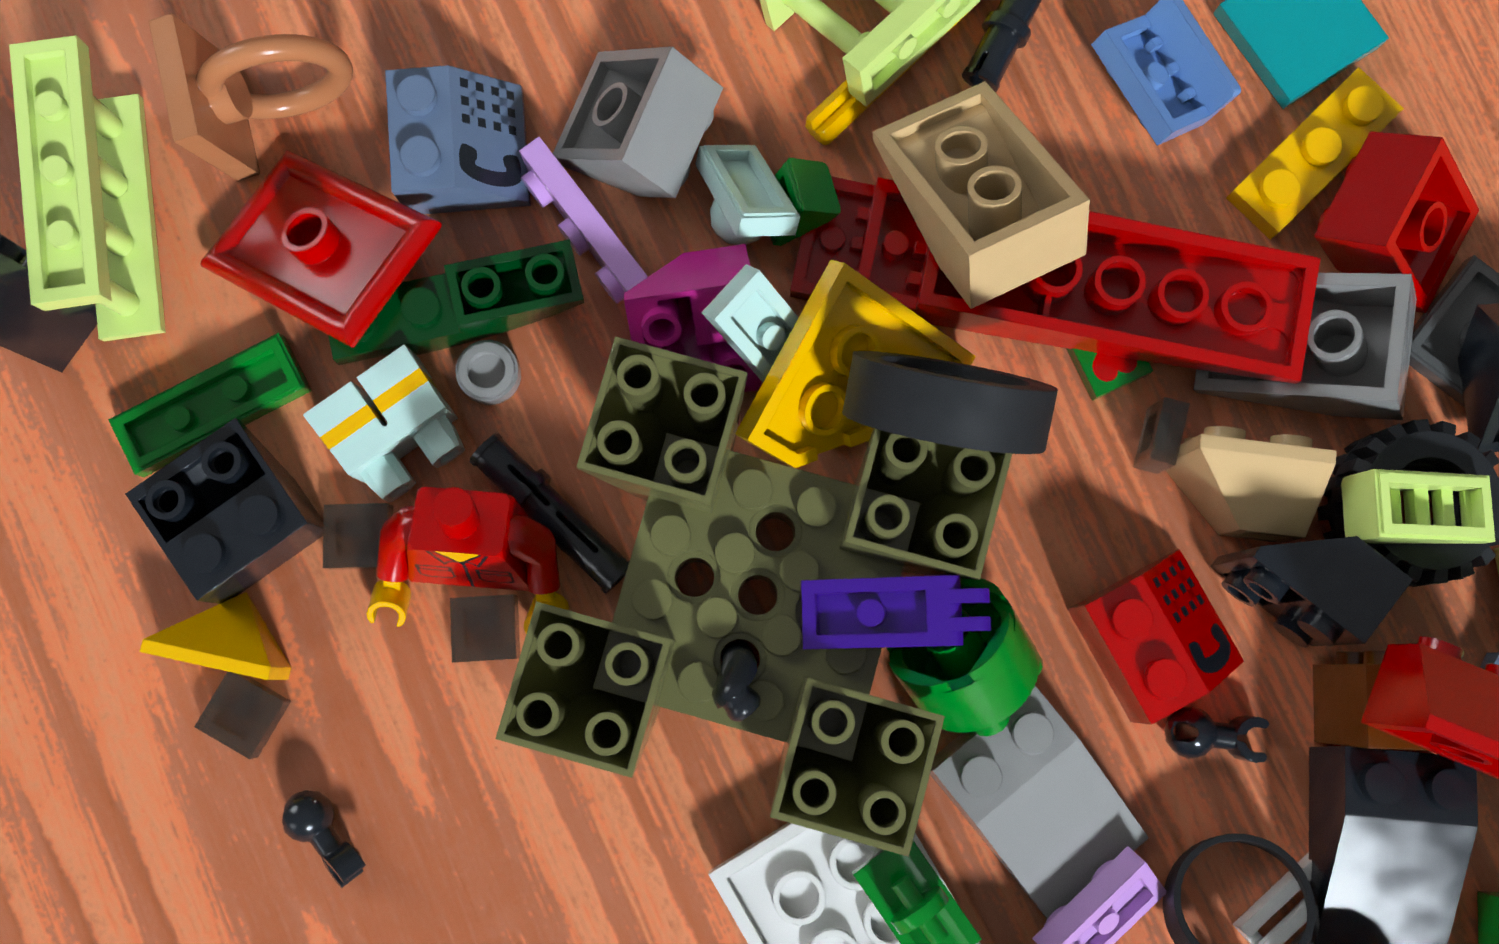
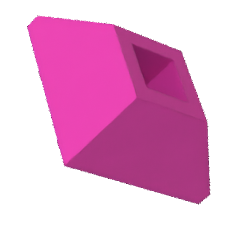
[624,244,763,392]

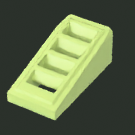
[1341,469,1495,544]

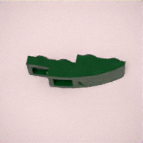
[328,239,584,365]

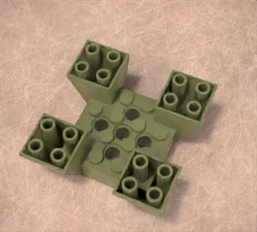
[495,336,1012,857]

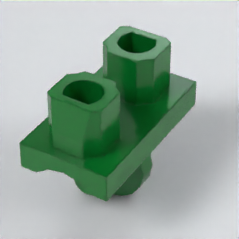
[852,840,982,944]

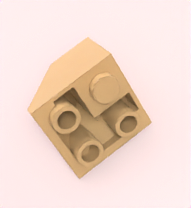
[1162,426,1337,543]

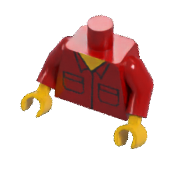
[366,487,569,634]

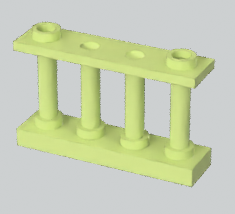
[760,0,981,107]
[9,35,166,342]

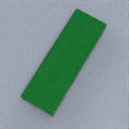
[108,333,312,477]

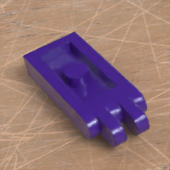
[801,575,991,650]

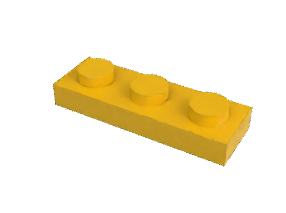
[1226,67,1404,240]

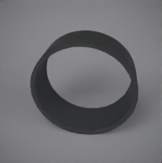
[1163,833,1316,944]

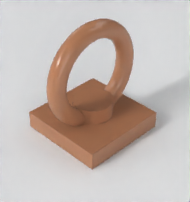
[149,13,353,181]

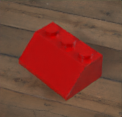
[1361,636,1499,779]

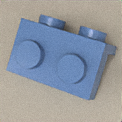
[1091,0,1241,146]

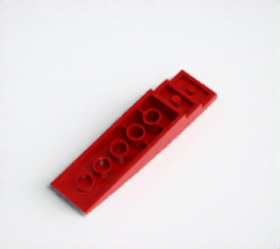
[789,176,1321,384]

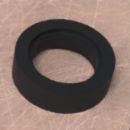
[842,351,1058,454]

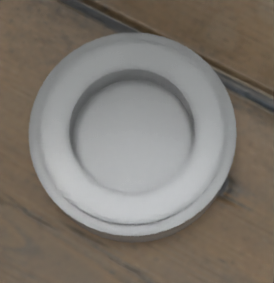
[455,340,521,405]

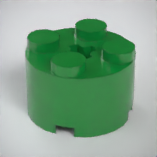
[886,578,1043,737]

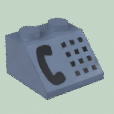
[385,65,531,214]

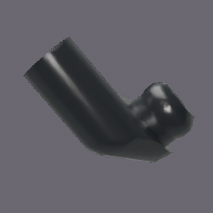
[712,643,761,722]

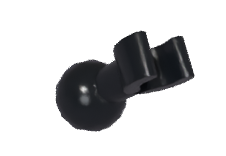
[1164,706,1269,763]
[282,790,366,888]

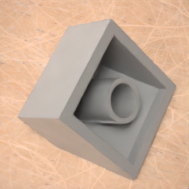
[553,46,723,198]

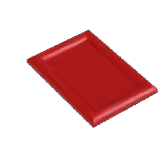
[200,150,442,348]

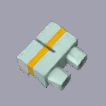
[303,344,465,503]

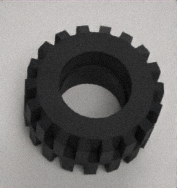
[1317,419,1499,587]

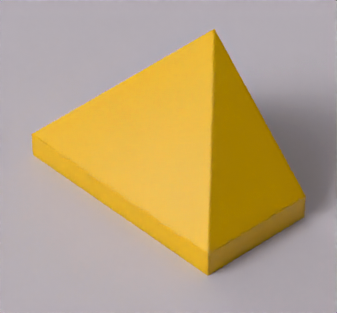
[139,592,291,680]

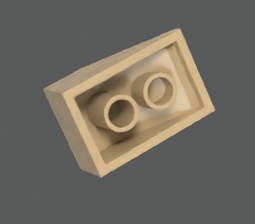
[872,81,1090,309]

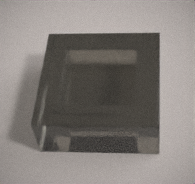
[1133,397,1190,474]
[323,503,393,570]
[450,594,520,663]
[194,671,291,759]

